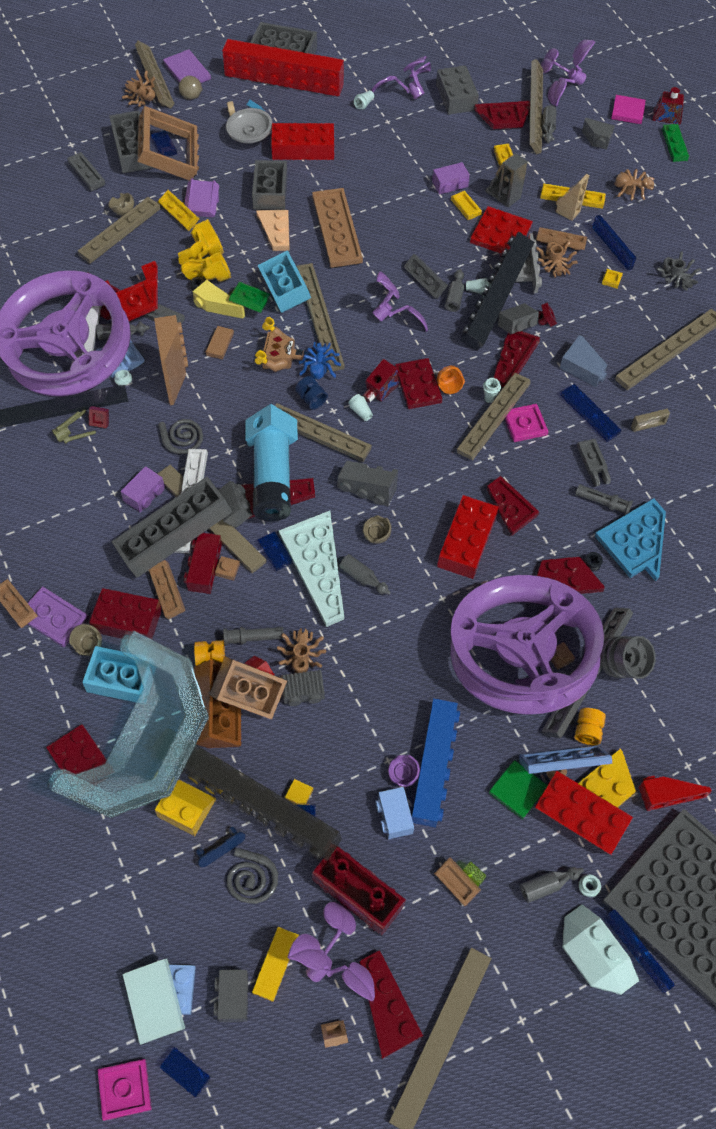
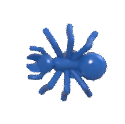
[299,342,341,380]

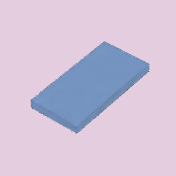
[519,745,612,774]

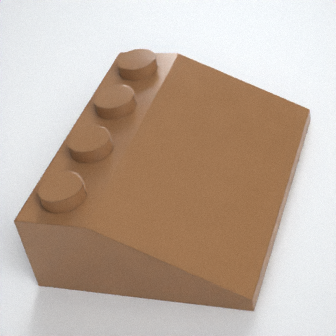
[154,315,188,405]

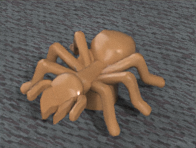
[122,69,156,107]
[615,169,654,201]
[536,241,578,278]
[277,628,326,673]

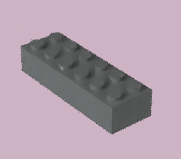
[112,477,232,578]

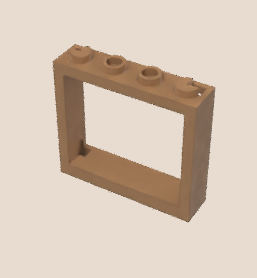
[138,106,199,180]

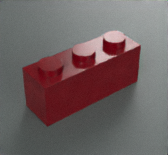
[184,533,222,594]

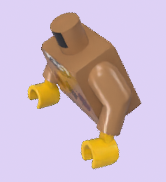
[255,317,304,372]

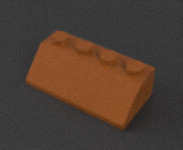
[193,660,241,748]

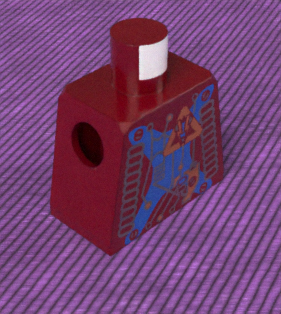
[652,87,684,125]
[362,359,399,403]

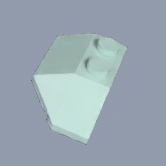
[562,904,639,995]

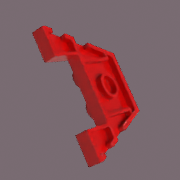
[105,261,158,321]

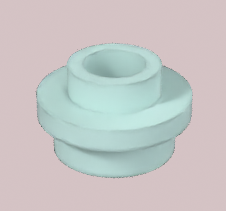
[114,370,132,385]
[579,875,601,897]

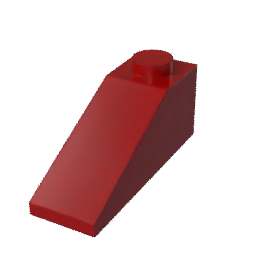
[638,776,712,811]

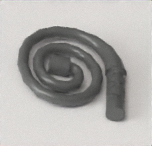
[158,419,203,454]
[227,848,278,904]

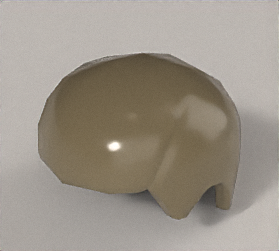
[179,75,203,100]
[108,193,134,216]
[363,515,392,544]
[69,624,102,656]

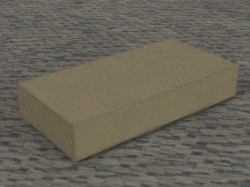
[631,408,670,432]

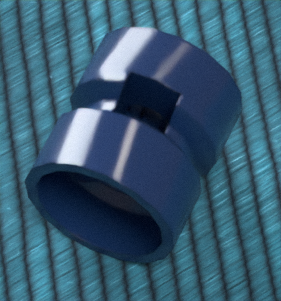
[295,376,328,410]

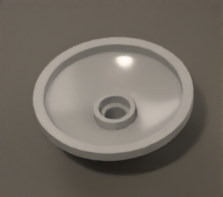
[226,108,272,143]

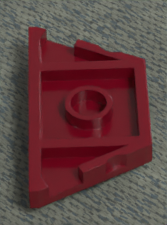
[474,101,531,129]
[537,557,605,594]

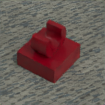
[538,303,557,327]
[89,406,109,428]

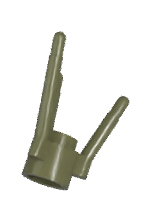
[52,410,96,444]

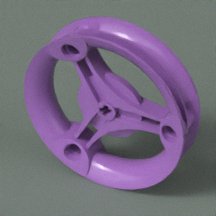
[0,271,131,396]
[451,575,604,714]

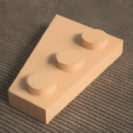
[256,210,289,251]

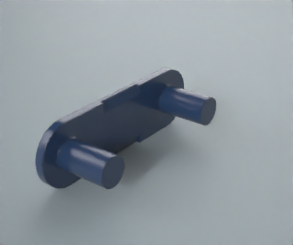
[196,827,246,867]

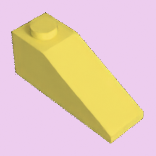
[193,280,245,319]

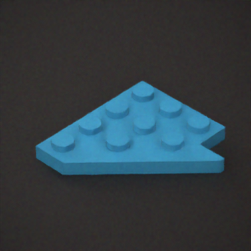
[595,499,666,581]

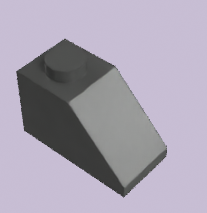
[582,118,615,150]

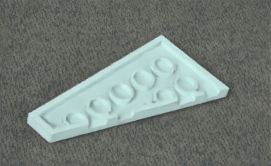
[279,511,344,627]

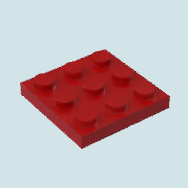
[470,206,533,253]

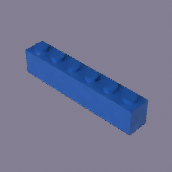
[412,698,460,828]

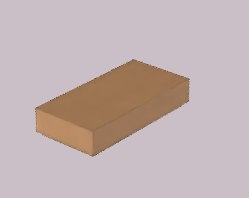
[206,326,234,359]
[434,857,481,906]

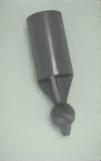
[542,105,557,144]
[445,269,464,312]
[96,321,150,340]
[339,554,391,595]
[520,867,584,903]

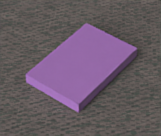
[163,49,211,83]
[28,586,89,648]

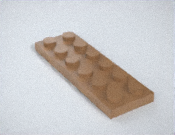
[312,188,363,268]

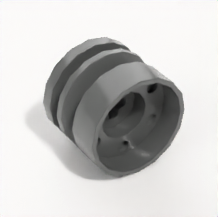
[600,636,655,679]

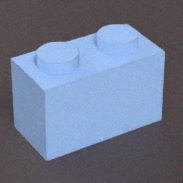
[375,787,414,839]

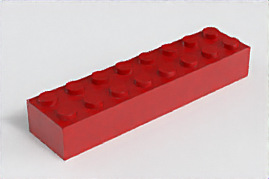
[222,39,344,97]

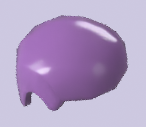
[388,755,420,787]

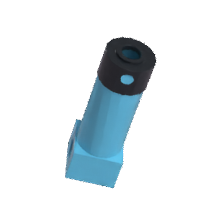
[245,404,298,522]

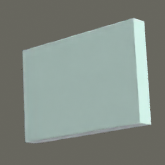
[123,959,185,1045]

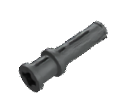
[575,484,633,515]
[223,626,284,646]

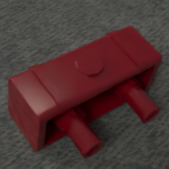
[312,844,406,936]

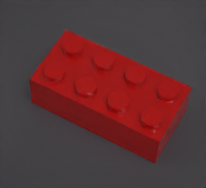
[272,123,334,160]
[437,495,499,579]
[535,771,633,855]

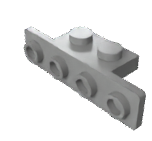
[516,233,542,293]

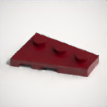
[487,476,539,536]

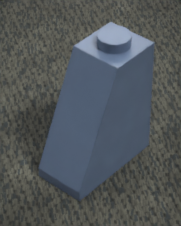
[560,335,607,387]

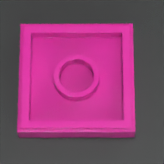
[611,95,646,124]
[504,404,548,442]
[98,1059,152,1121]

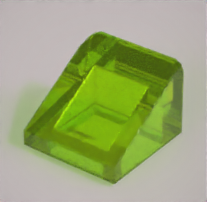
[463,861,487,887]

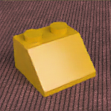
[155,780,216,836]

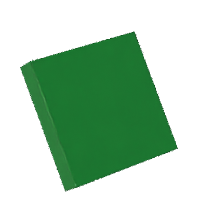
[229,282,270,313]
[489,760,548,820]

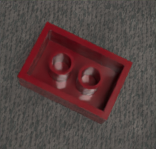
[89,588,162,645]

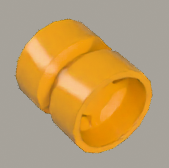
[194,640,225,666]
[574,708,606,746]

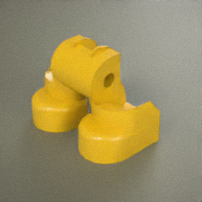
[178,219,231,282]

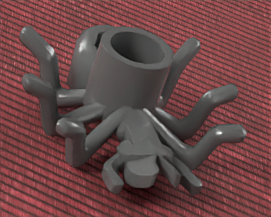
[657,251,701,291]

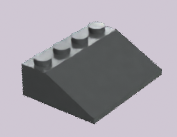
[250,22,317,54]

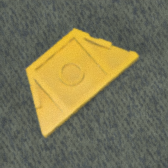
[578,749,636,808]

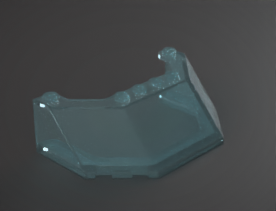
[46,631,209,818]

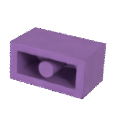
[432,162,470,194]
[121,466,165,512]

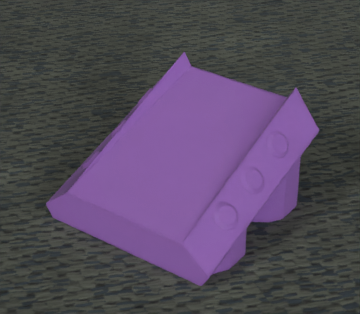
[184,178,219,217]

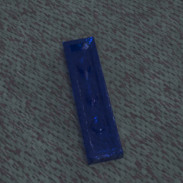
[592,215,637,271]
[560,384,622,442]
[604,909,675,994]

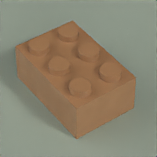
[210,656,287,719]

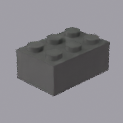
[436,65,479,115]
[252,160,288,210]

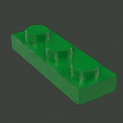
[662,124,689,162]

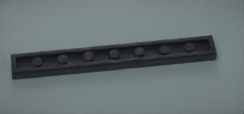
[0,385,129,428]

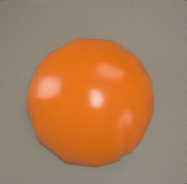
[437,365,465,395]

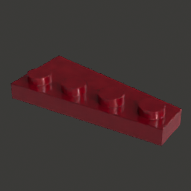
[494,331,540,387]
[241,478,315,519]
[360,950,423,1059]

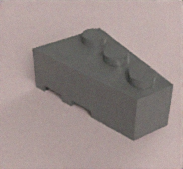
[485,153,528,207]
[337,461,398,507]

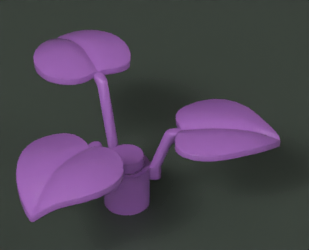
[541,40,595,106]
[371,56,431,100]
[373,271,428,332]
[288,902,375,1001]

